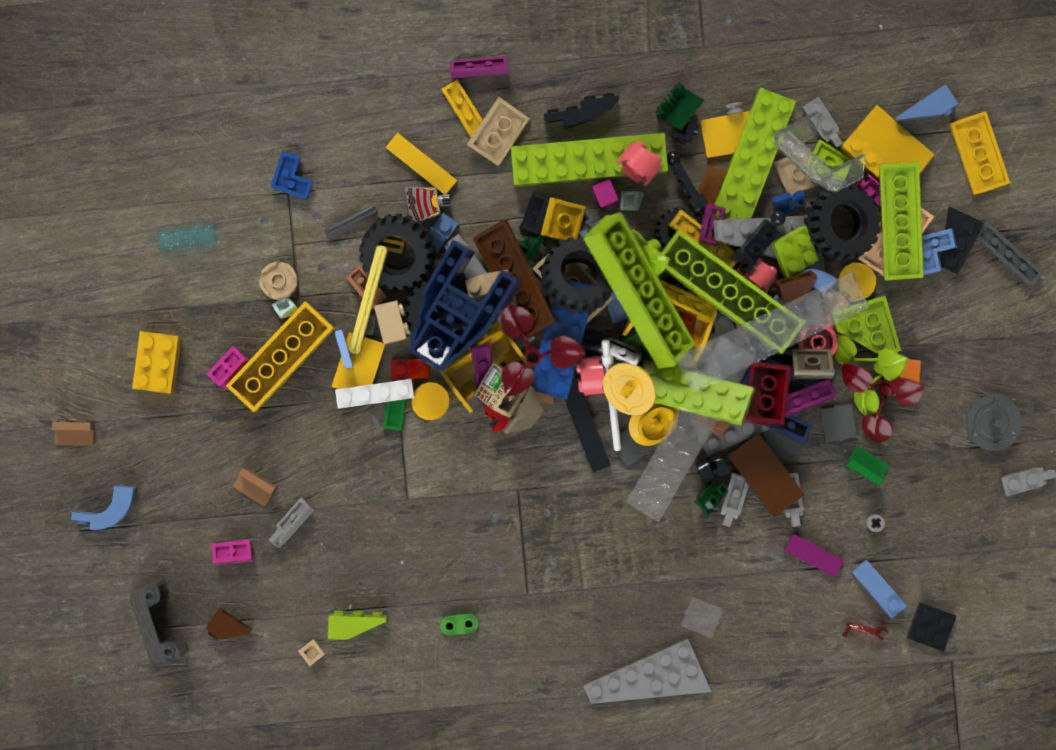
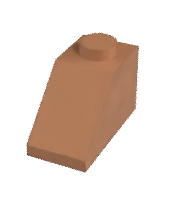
[346,265,387,309]

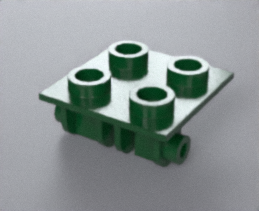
[655,82,705,131]

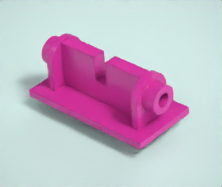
[858,174,881,208]

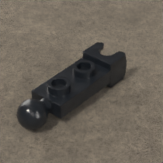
[667,151,709,216]
[730,211,786,273]

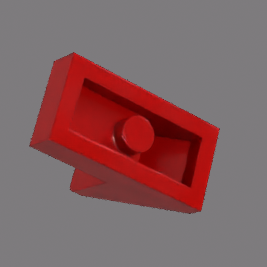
[391,359,430,380]
[483,404,510,433]

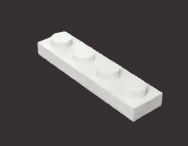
[335,379,414,409]

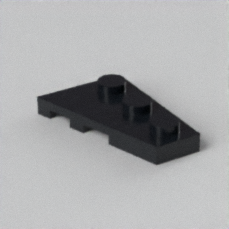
[941,206,984,275]

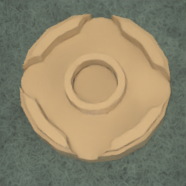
[259,262,298,300]

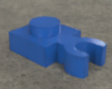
[771,190,806,214]

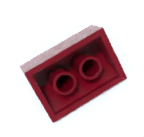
[744,362,791,425]

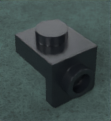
[672,117,699,145]

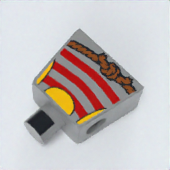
[405,187,451,222]

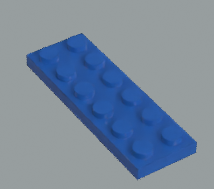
[531,279,592,400]

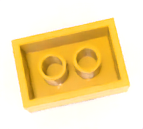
[132,331,182,394]

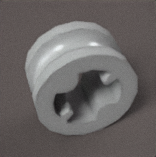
[725,102,744,115]
[866,514,885,532]

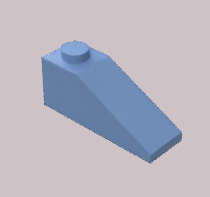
[894,84,958,122]
[852,560,907,618]

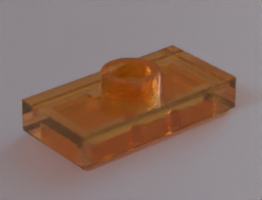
[698,164,727,205]

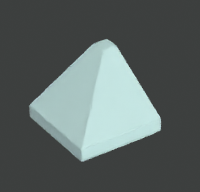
[620,191,644,211]
[272,297,298,319]

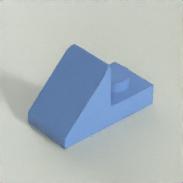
[429,213,459,255]

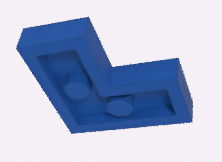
[270,151,313,200]

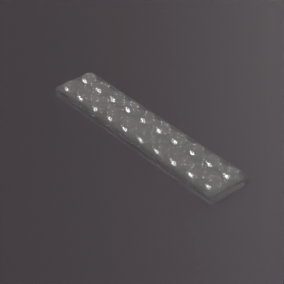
[675,272,869,393]
[626,336,755,522]

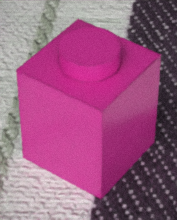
[592,179,619,210]

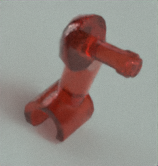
[842,622,888,640]

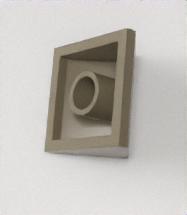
[792,349,834,379]
[503,386,544,434]

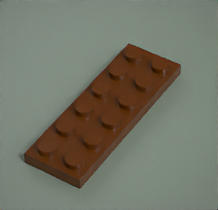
[473,219,558,339]

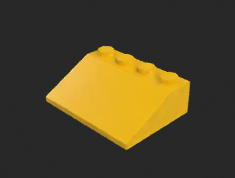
[839,105,934,179]

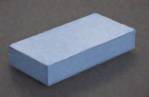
[335,330,354,369]

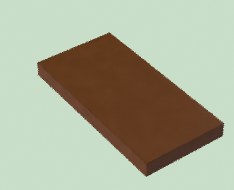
[727,433,805,518]

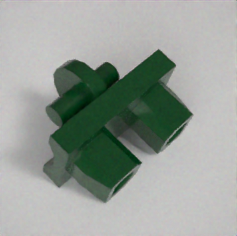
[517,233,547,269]
[694,480,728,516]

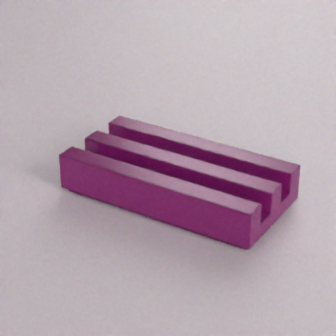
[698,204,726,247]

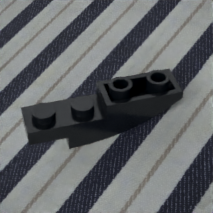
[544,93,619,128]

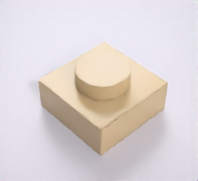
[298,639,326,666]

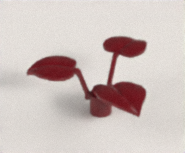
[501,304,585,396]
[842,363,925,443]

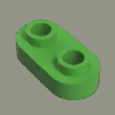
[440,613,479,635]

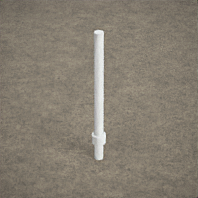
[601,340,621,451]

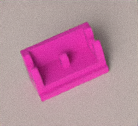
[207,346,250,390]
[211,540,254,565]

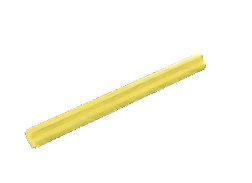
[349,246,388,354]

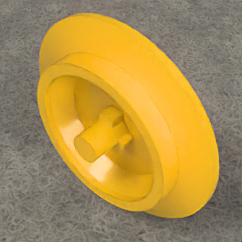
[603,363,656,415]
[629,403,679,446]

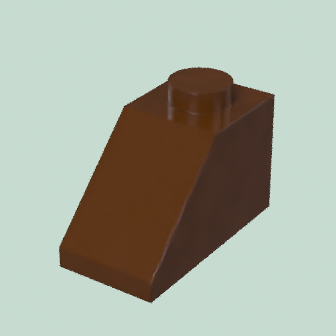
[774,270,817,308]
[205,608,252,639]

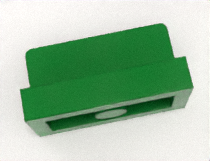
[845,446,889,486]

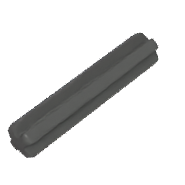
[324,205,378,239]

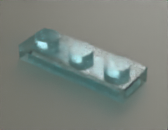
[157,225,217,251]

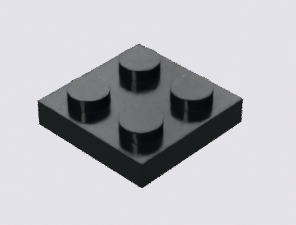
[906,602,956,652]

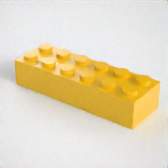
[226,301,335,412]

